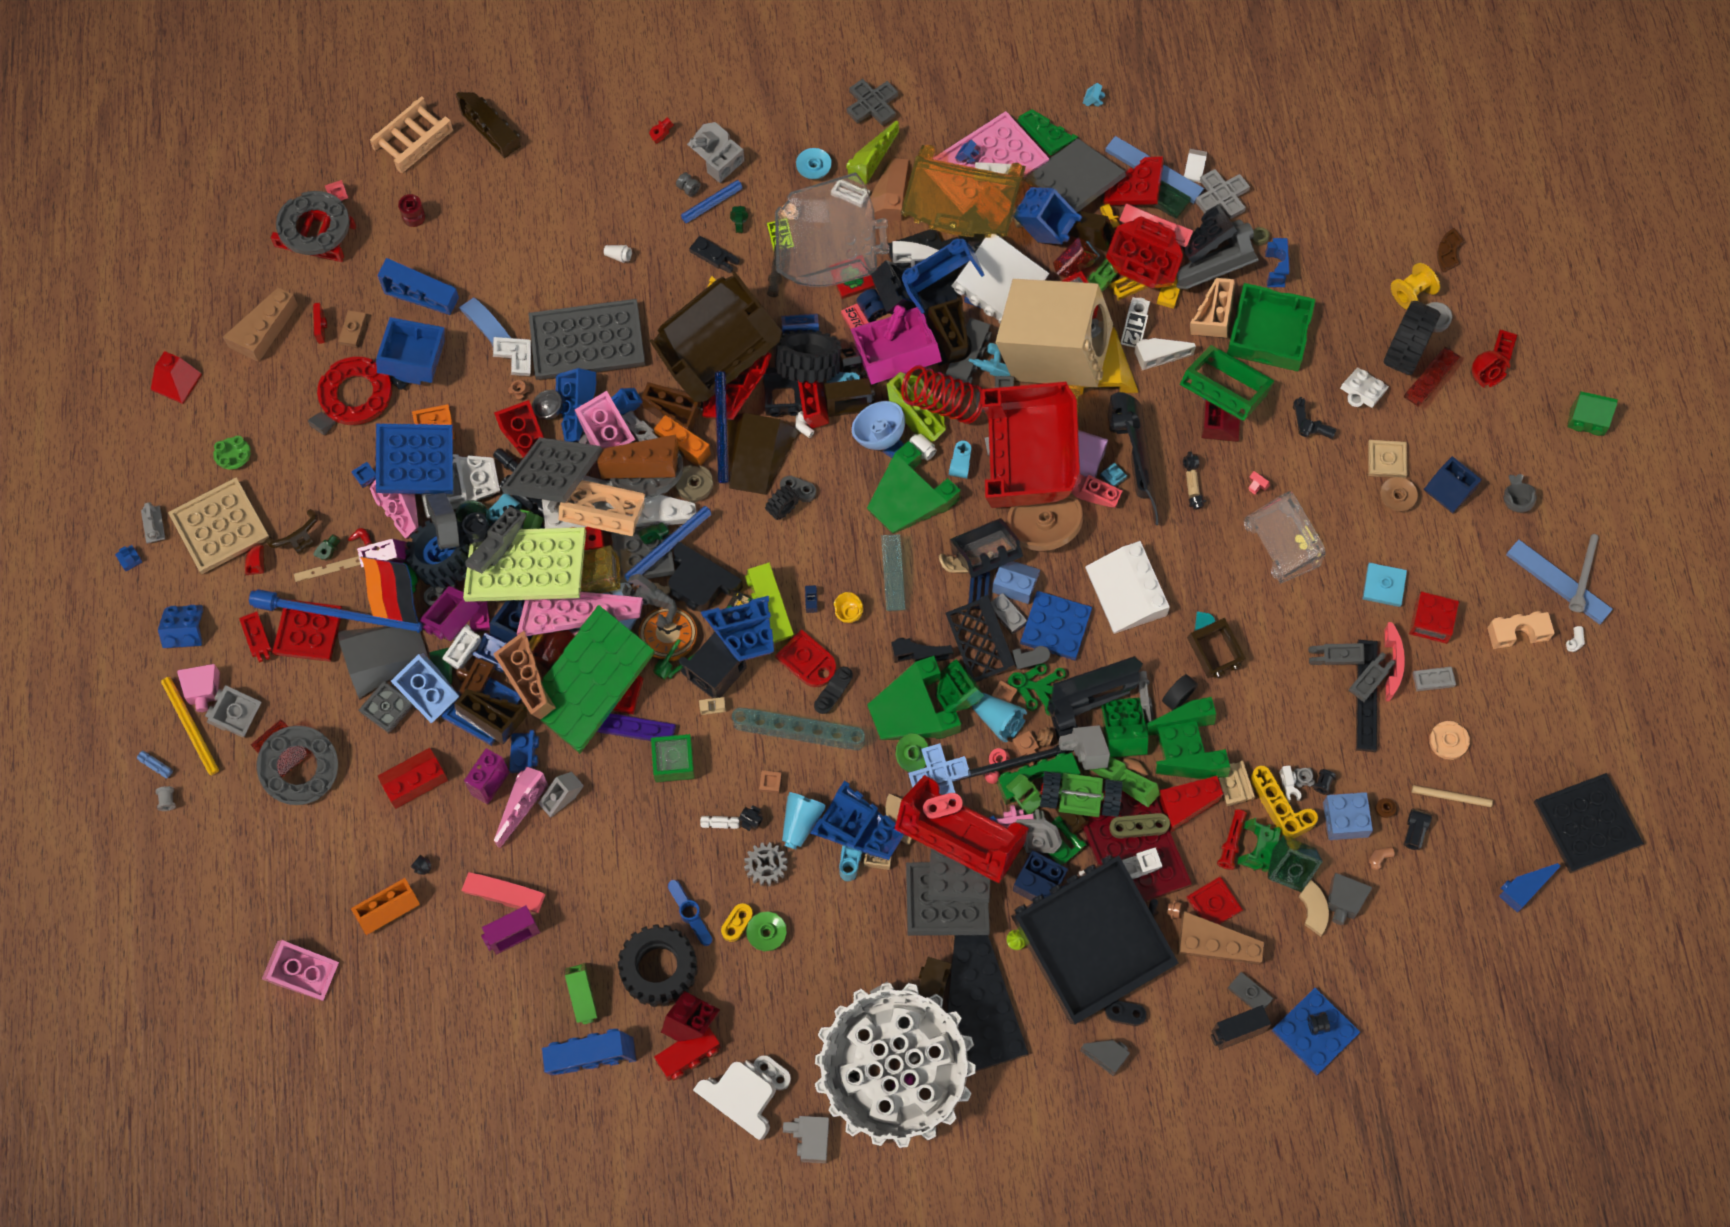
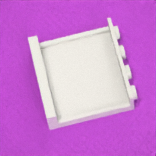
[952,231,1049,323]

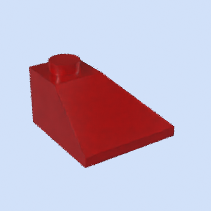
[151,351,202,404]

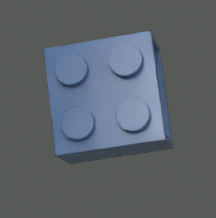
[1323,792,1373,840]

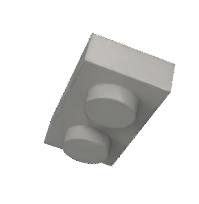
[991,593,1027,634]

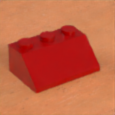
[378,747,448,809]

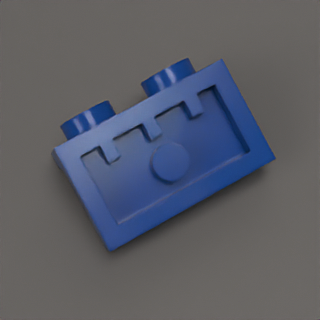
[509,730,539,773]

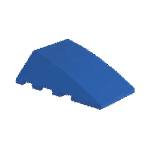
[810,780,904,860]

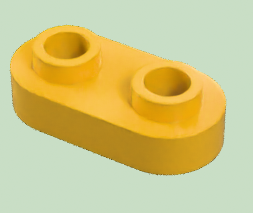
[721,903,753,942]

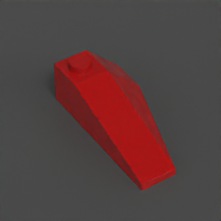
[494,400,544,458]

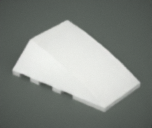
[421,454,500,518]

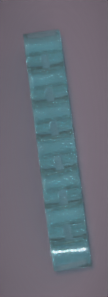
[732,708,865,750]

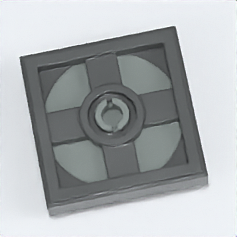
[359,681,414,734]

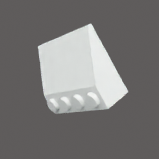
[1085,541,1170,634]

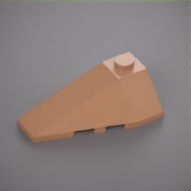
[866,158,909,221]

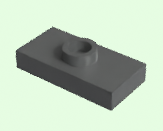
[1228,972,1273,1009]

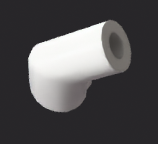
[796,411,815,438]
[1566,626,1585,652]

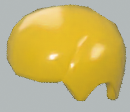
[834,592,863,623]

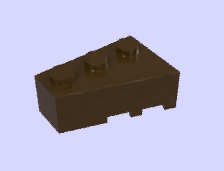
[454,689,527,744]
[909,957,951,1023]

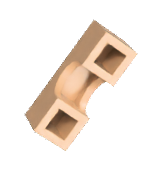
[1487,611,1554,649]

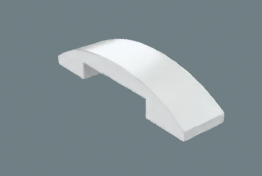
[1079,847,1162,879]

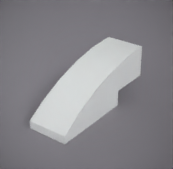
[892,241,939,267]

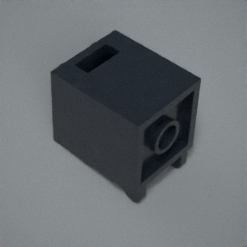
[679,632,747,699]

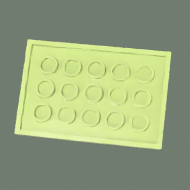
[463,527,586,602]

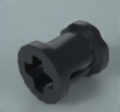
[1313,769,1337,795]

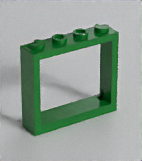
[1179,345,1274,421]

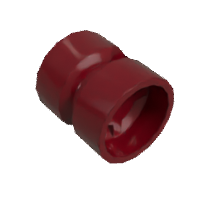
[398,194,426,227]

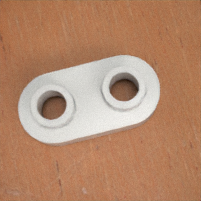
[754,1056,791,1090]

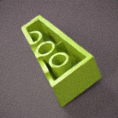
[745,563,794,644]

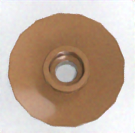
[1380,477,1418,512]

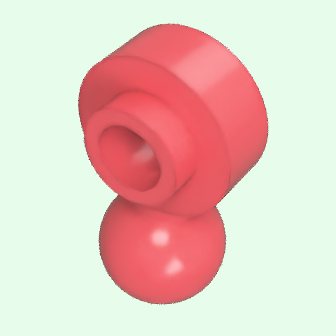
[985,748,1010,784]

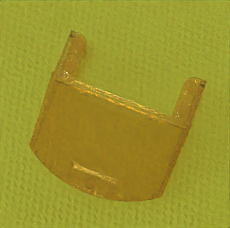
[901,145,1026,238]

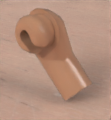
[1123,758,1149,777]
[1369,847,1394,870]

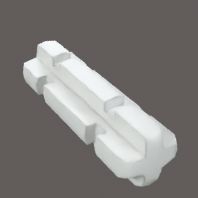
[700,816,739,829]

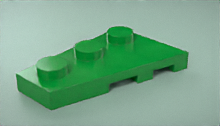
[1017,109,1078,156]

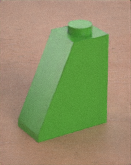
[565,963,597,1024]

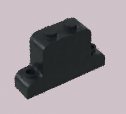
[668,542,743,612]

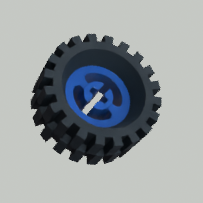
[405,519,470,588]

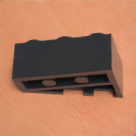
[870,260,917,314]

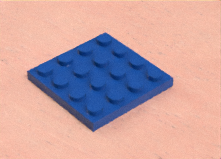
[376,423,453,494]

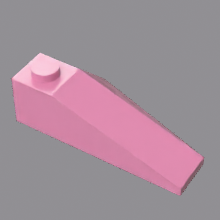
[369,480,419,539]
[494,767,548,848]

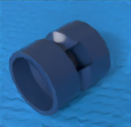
[856,289,888,323]

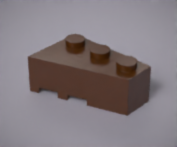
[641,382,702,433]

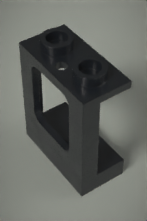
[764,367,802,417]

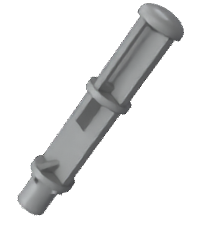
[1138,671,1154,729]

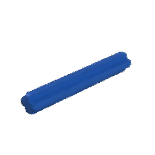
[681,180,742,223]

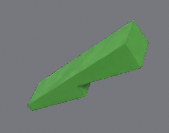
[1090,757,1160,807]

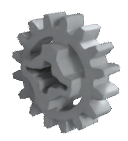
[744,842,788,886]

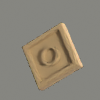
[1368,440,1407,478]

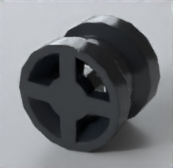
[1307,1012,1330,1035]

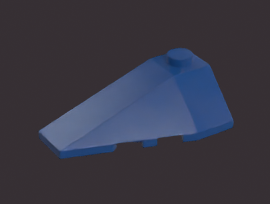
[555,368,597,442]

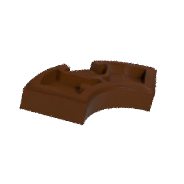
[1437,228,1464,273]

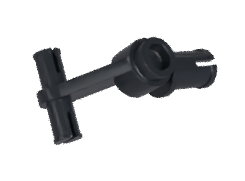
[1293,397,1337,439]

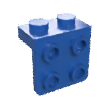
[158,604,203,648]

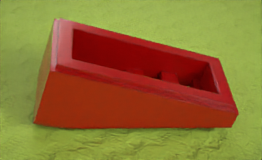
[1493,330,1518,362]

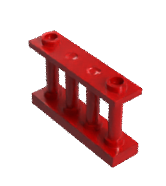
[270,202,356,262]

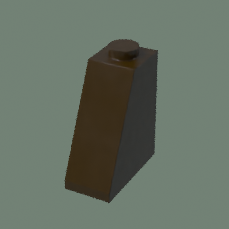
[1068,211,1115,253]

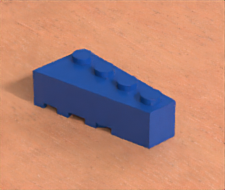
[377,258,459,315]
[542,1029,637,1076]

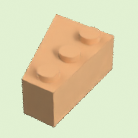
[1190,278,1235,338]

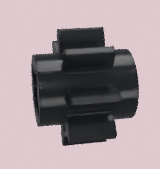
[739,805,763,831]

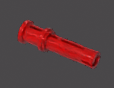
[1217,809,1247,870]

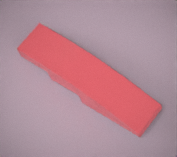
[461,872,546,913]

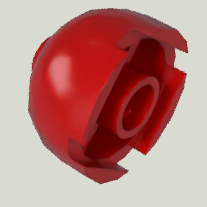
[1471,350,1510,388]

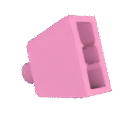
[177,664,220,712]

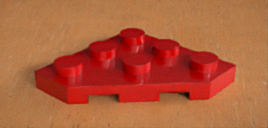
[1104,156,1164,205]

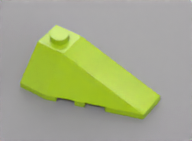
[846,121,899,185]

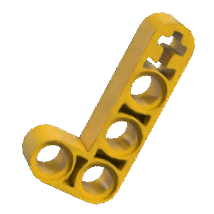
[1250,766,1318,840]

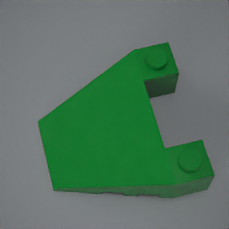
[867,441,961,534]
[867,656,961,740]

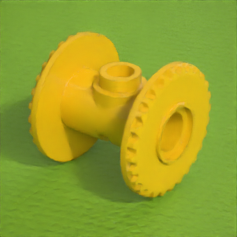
[1390,263,1440,310]

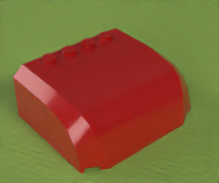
[982,381,1080,508]

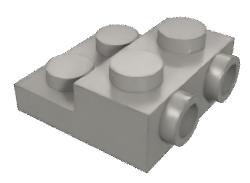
[205,685,261,738]

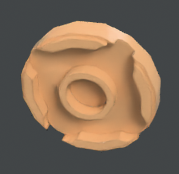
[1429,721,1470,760]

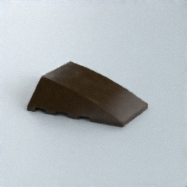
[727,413,799,495]

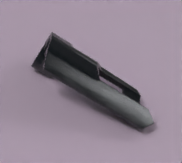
[1048,656,1143,741]

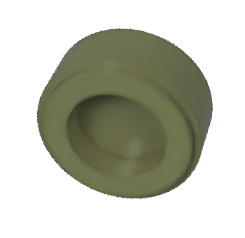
[1251,227,1269,246]

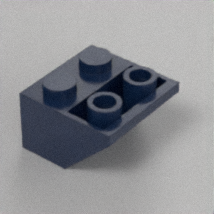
[1424,456,1482,514]
[1013,850,1068,901]

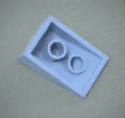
[391,653,460,723]

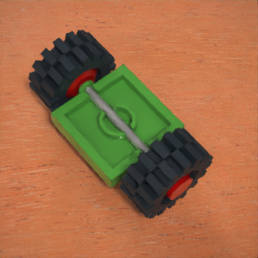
[1040,771,1122,817]

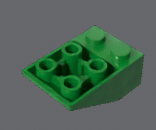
[1101,698,1148,757]

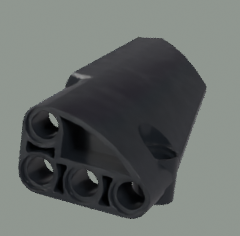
[1107,392,1159,525]

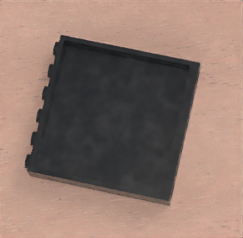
[1011,854,1179,1025]

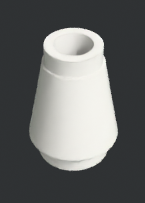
[604,245,632,263]

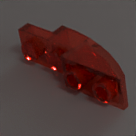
[1404,347,1460,407]

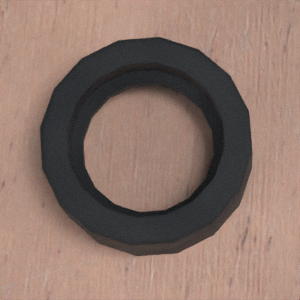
[1162,674,1198,710]

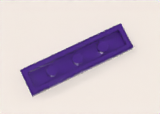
[597,713,676,741]

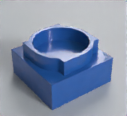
[376,317,445,385]

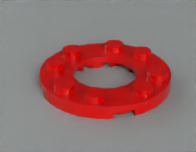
[317,356,392,425]

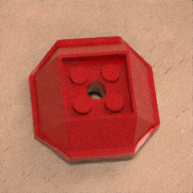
[1106,216,1183,289]

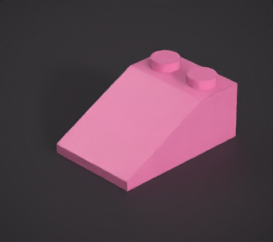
[575,391,635,449]
[262,940,339,1001]

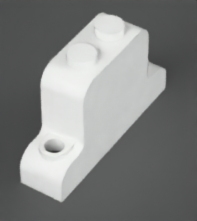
[693,1060,776,1140]

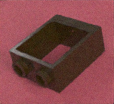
[825,378,875,417]
[1187,618,1246,679]

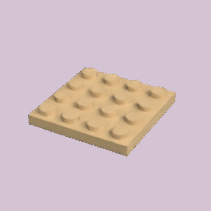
[168,477,269,574]

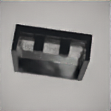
[950,518,1023,578]

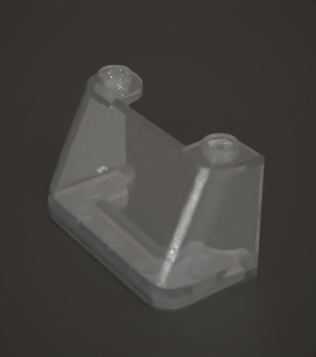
[1244,491,1326,584]

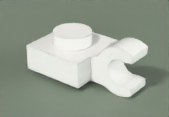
[1279,766,1301,802]

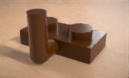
[456,658,495,694]

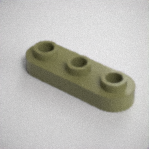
[1109,813,1170,838]

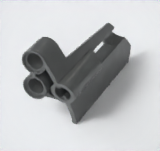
[1176,219,1259,289]

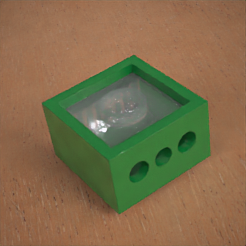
[651,734,695,783]

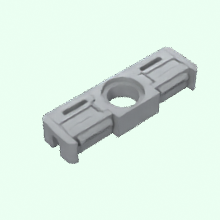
[622,411,658,442]

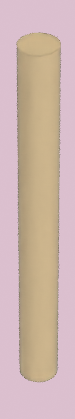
[1411,785,1493,807]

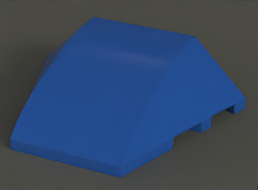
[701,596,774,662]

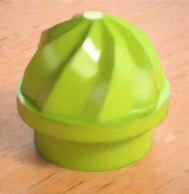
[1007,930,1026,950]

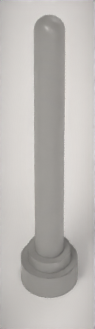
[1569,534,1598,612]

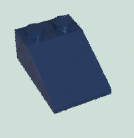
[490,600,533,642]

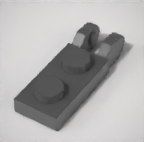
[1309,643,1364,665]
[1348,652,1396,702]

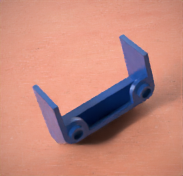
[902,239,985,314]

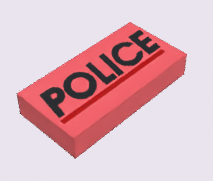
[841,304,868,330]

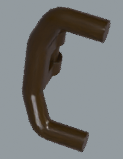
[265,509,318,555]

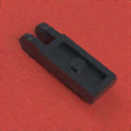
[689,235,740,273]

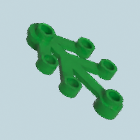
[1008,663,1066,716]

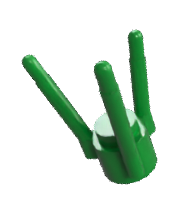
[653,639,694,680]

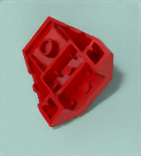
[702,353,772,420]

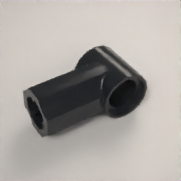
[1403,808,1432,850]

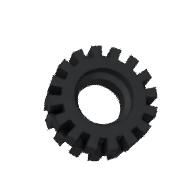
[765,485,800,520]

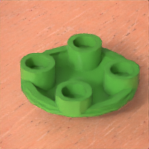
[213,436,251,470]

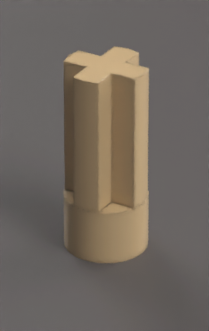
[1186,470,1200,498]

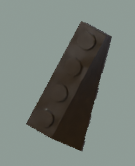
[456,92,521,158]

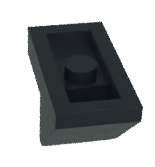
[840,346,862,373]

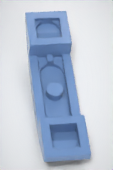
[459,297,511,347]

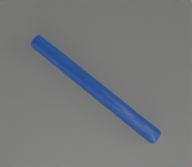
[624,506,711,582]

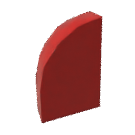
[245,544,264,576]

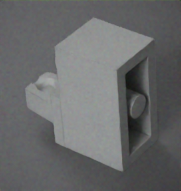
[1058,725,1110,770]
[783,1116,829,1164]

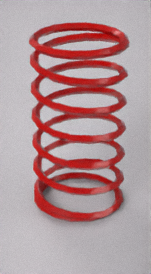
[901,365,983,424]

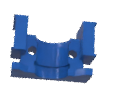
[1265,238,1289,288]

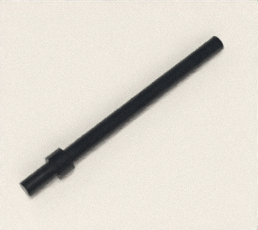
[968,745,1074,778]

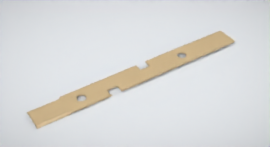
[294,556,361,582]

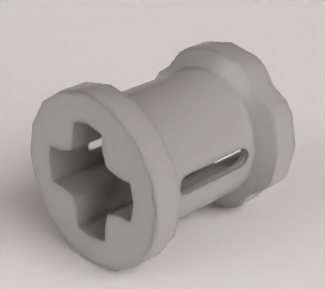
[155,786,176,811]

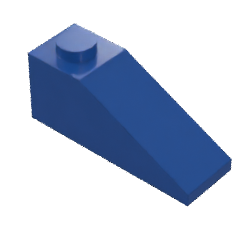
[1499,863,1560,913]

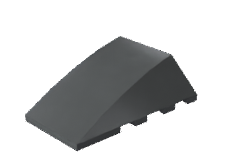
[338,626,429,700]

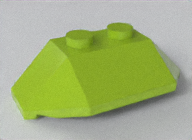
[887,372,946,442]

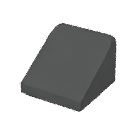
[308,412,336,435]

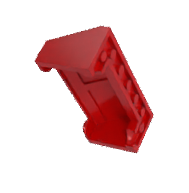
[895,775,1029,883]

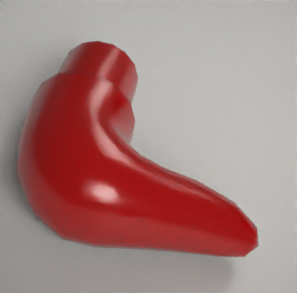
[348,528,373,546]

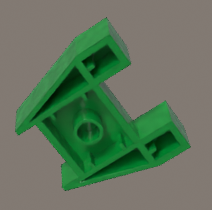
[1147,697,1230,779]

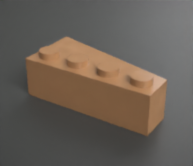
[223,288,298,362]
[1178,911,1264,965]

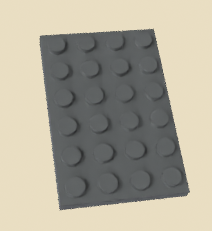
[528,299,645,380]

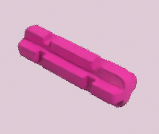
[883,305,905,340]

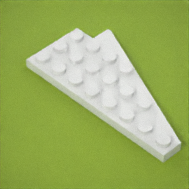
[542,476,696,529]

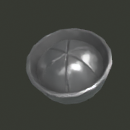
[532,390,563,420]

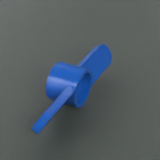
[668,880,712,946]

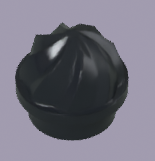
[411,854,431,875]

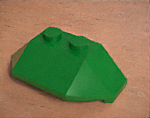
[936,659,984,713]

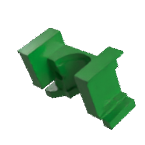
[1237,818,1281,872]

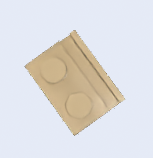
[1218,761,1255,806]

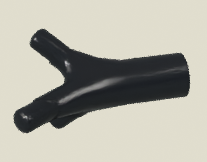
[1148,899,1159,917]

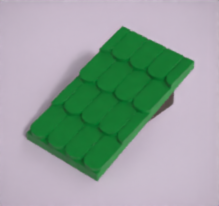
[526,605,655,754]

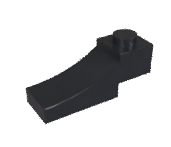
[891,638,953,663]

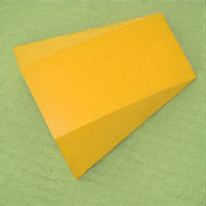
[1068,327,1138,395]

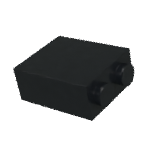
[1210,1005,1271,1050]

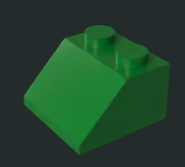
[1567,391,1618,436]

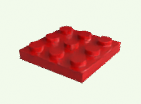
[272,599,343,662]

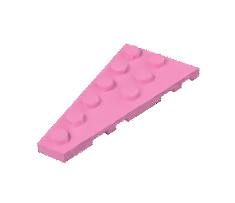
[517,592,643,636]

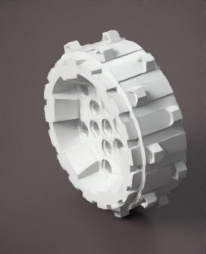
[815,983,976,1148]

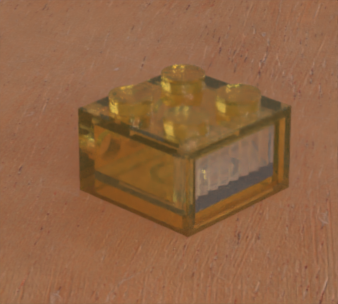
[580,545,621,594]

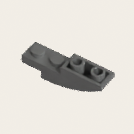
[465,507,526,574]

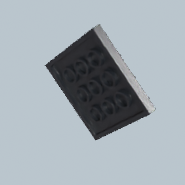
[1534,773,1644,873]

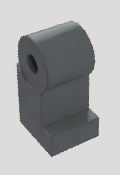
[1012,646,1050,669]

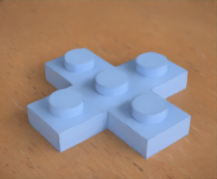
[908,744,969,801]

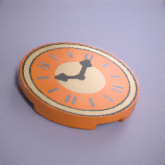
[639,608,697,661]

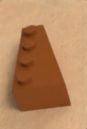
[597,434,679,478]

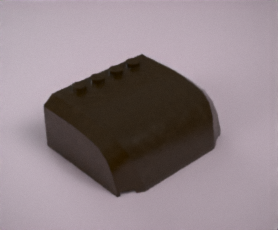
[650,271,782,402]

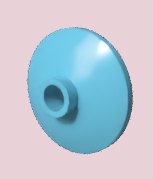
[796,148,831,179]

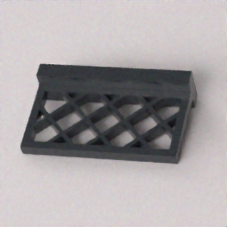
[945,595,1016,683]

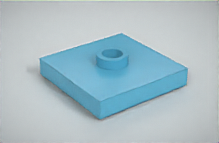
[1362,563,1407,607]

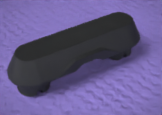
[814,666,853,714]

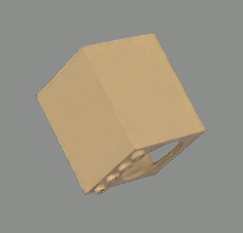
[996,279,1113,387]

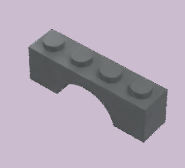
[945,318,992,392]

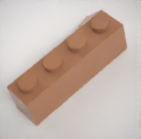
[493,631,556,720]

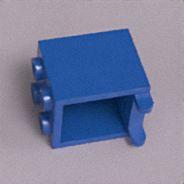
[1013,187,1082,244]

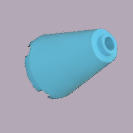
[972,693,1027,742]
[782,792,826,850]

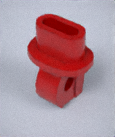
[649,117,674,144]

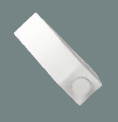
[1135,338,1196,370]

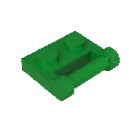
[1046,816,1087,866]

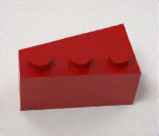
[1157,776,1223,833]

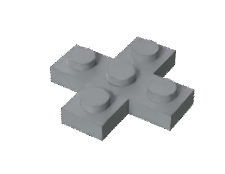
[1195,169,1250,219]

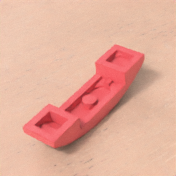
[1384,622,1405,701]

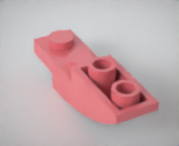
[1119,203,1193,247]
[1071,474,1122,508]

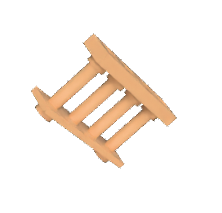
[370,96,453,174]

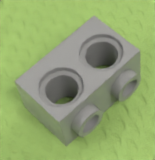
[706,139,744,183]

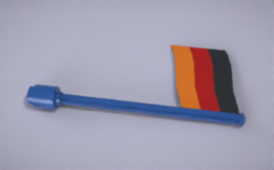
[249,556,423,633]

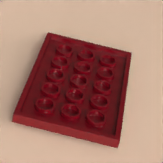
[1082,776,1192,902]

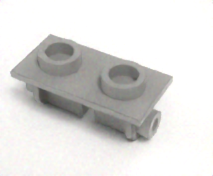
[141,503,165,543]

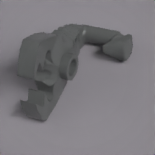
[622,574,677,628]

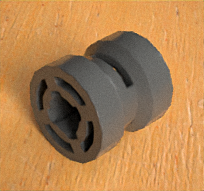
[676,172,701,197]

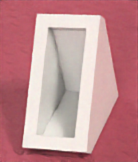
[1184,149,1207,183]

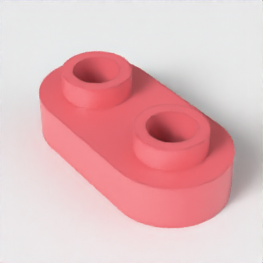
[923,793,962,818]

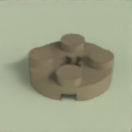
[676,465,713,503]

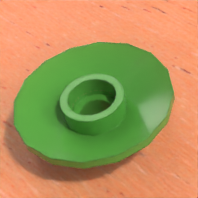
[895,733,928,772]
[746,912,787,952]

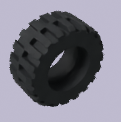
[1383,301,1441,375]
[618,924,698,1007]

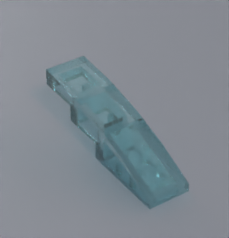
[881,534,905,611]

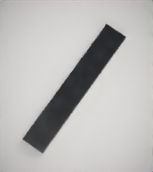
[1356,639,1378,752]

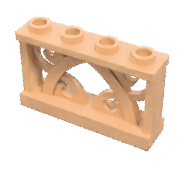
[558,480,645,536]

